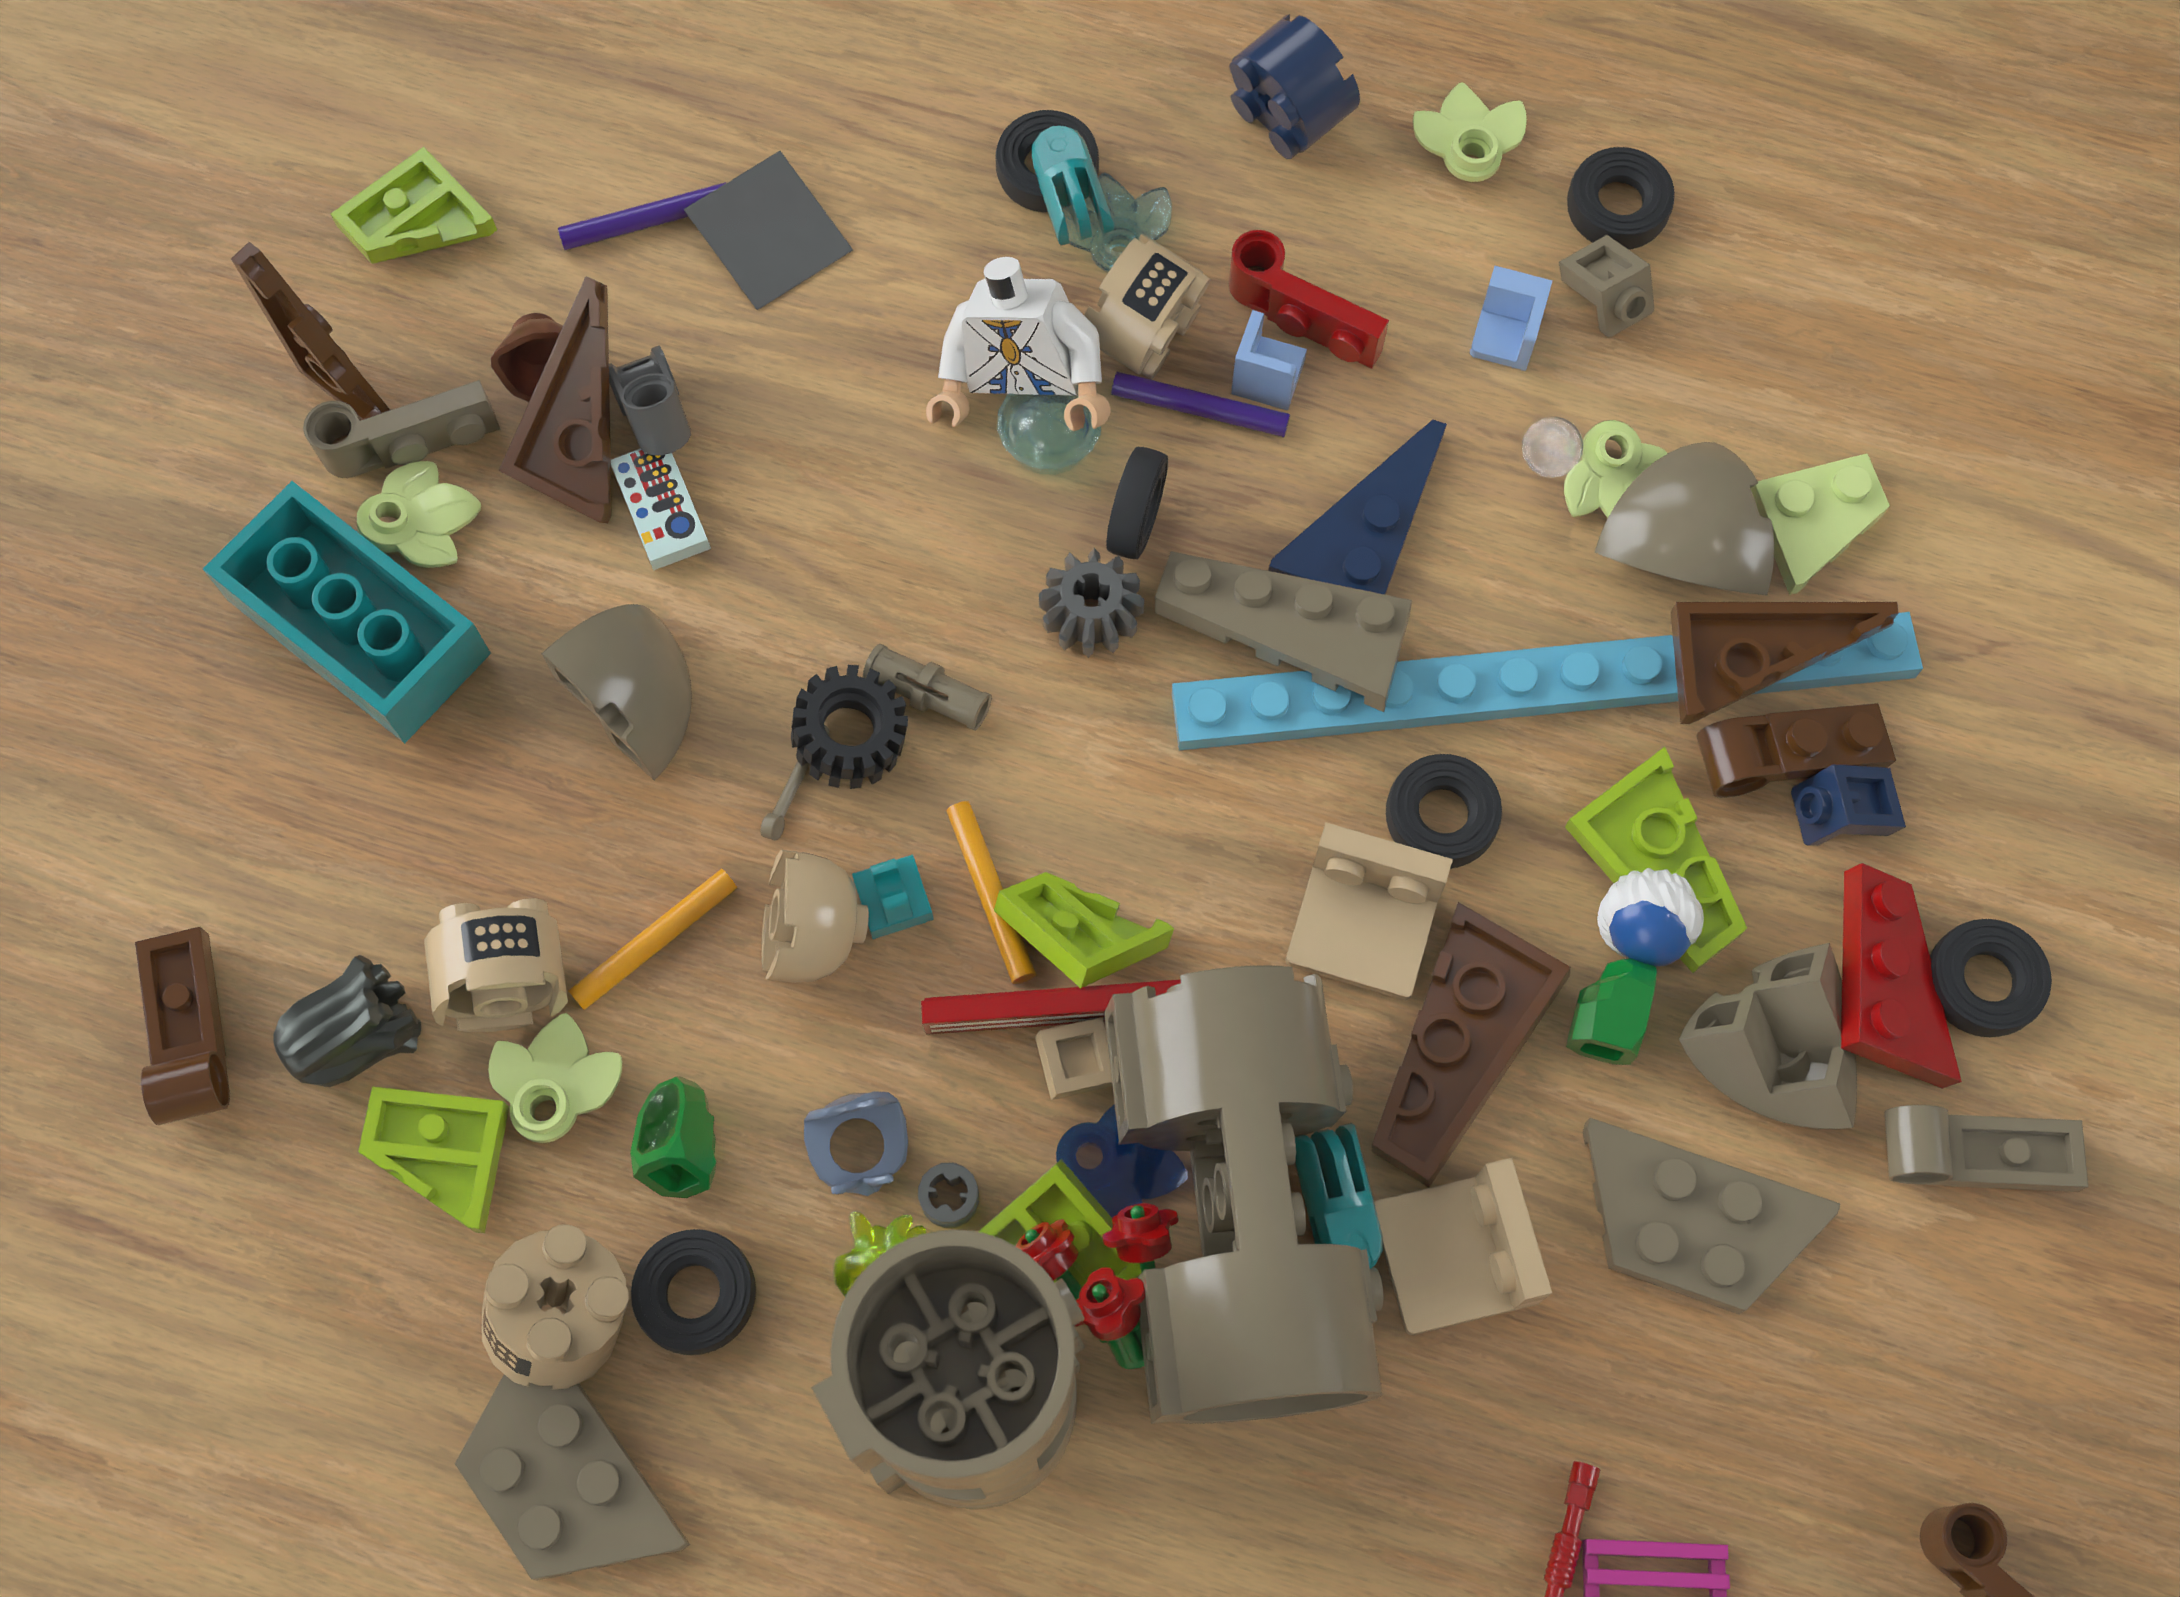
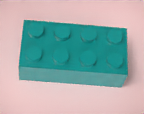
[202,481,491,744]

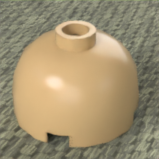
[761,850,869,983]

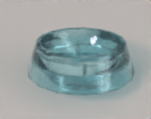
[997,393,1101,475]

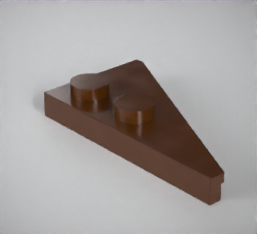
[231,242,390,420]
[499,276,612,523]
[1671,602,1899,724]

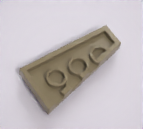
[1155,551,1412,712]

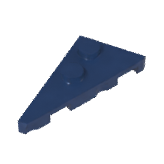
[1268,419,1447,595]

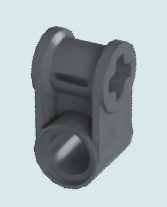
[609,345,691,456]

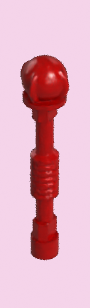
[1543,1461,1601,1597]

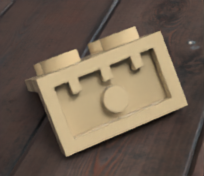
[1285,822,1453,1000]
[1374,1158,1552,1335]

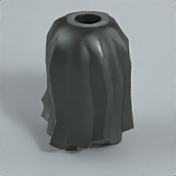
[273,955,422,1087]

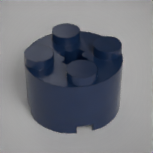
[1229,14,1360,159]

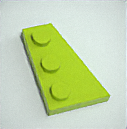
[1565,747,1747,973]

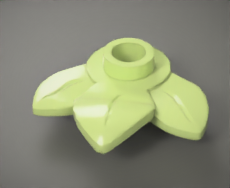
[1413,82,1527,182]
[1564,420,1668,518]
[357,461,481,568]
[488,1013,623,1143]

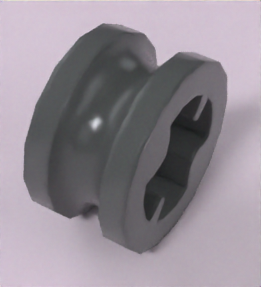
[918,1163,979,1228]

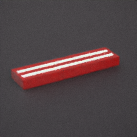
[921,979,1181,1035]

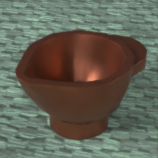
[491,313,564,402]

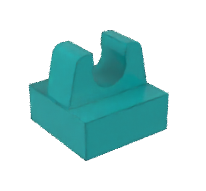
[852,854,934,939]

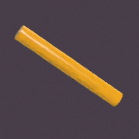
[946,801,1036,984]
[568,868,737,1011]

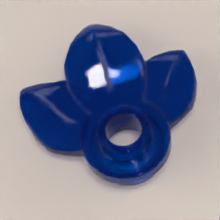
[1056,1104,1188,1218]

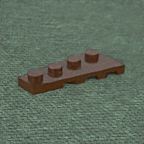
[1372,902,1571,1188]

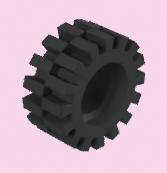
[791,665,908,789]

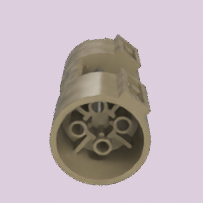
[1104,965,1383,1424]
[812,1230,1085,1509]

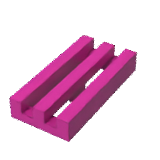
[1582,1539,1730,1597]

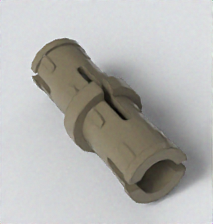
[863,644,992,730]

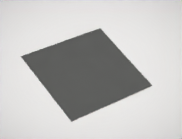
[684,151,853,310]

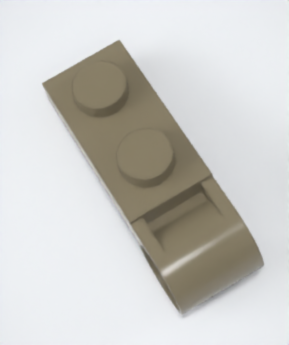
[303,380,500,478]
[1884,1105,2088,1192]

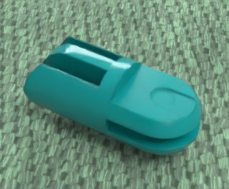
[1032,126,1115,246]
[1295,1123,1383,1269]

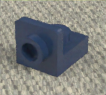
[1791,764,1906,846]

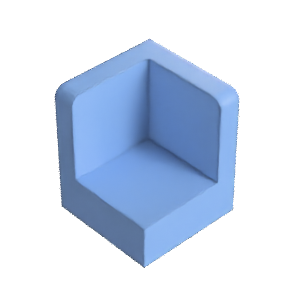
[1470,265,1552,371]
[1231,310,1307,411]

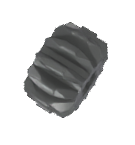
[1039,548,1144,658]

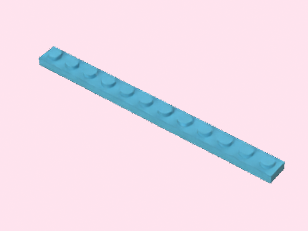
[1172,612,1923,751]

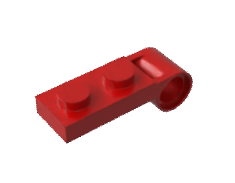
[1229,230,1389,369]

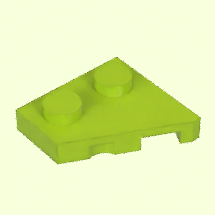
[994,872,1174,988]
[978,1159,1141,1287]

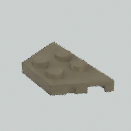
[1582,1118,1840,1314]
[455,1374,690,1581]

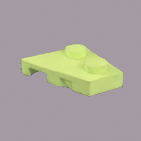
[1751,453,1890,595]

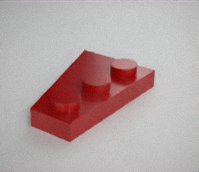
[1841,863,1962,1089]

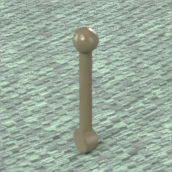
[760,725,830,841]

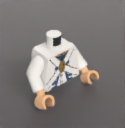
[926,257,1111,431]

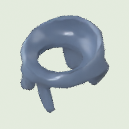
[804,1091,908,1196]

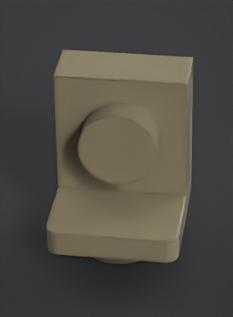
[1559,235,1654,337]

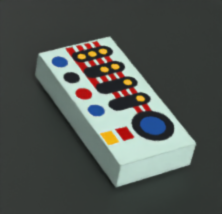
[611,449,711,570]

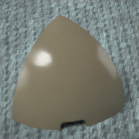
[1595,442,1774,595]
[542,604,692,781]
[1679,943,1857,1129]

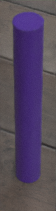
[558,182,727,250]
[1111,371,1290,437]

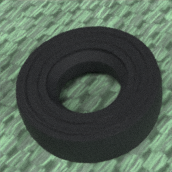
[995,110,1099,212]
[1567,147,1675,250]
[1106,447,1168,559]
[1386,754,1502,869]
[1930,919,2052,1037]
[631,1229,756,1355]

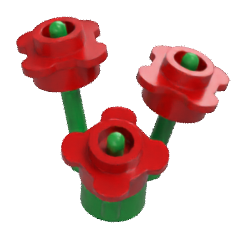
[1016,1203,1179,1369]

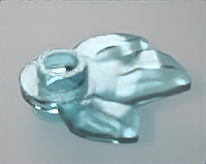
[1061,173,1172,272]

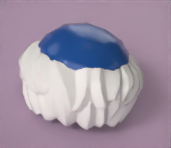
[1597,868,1704,967]

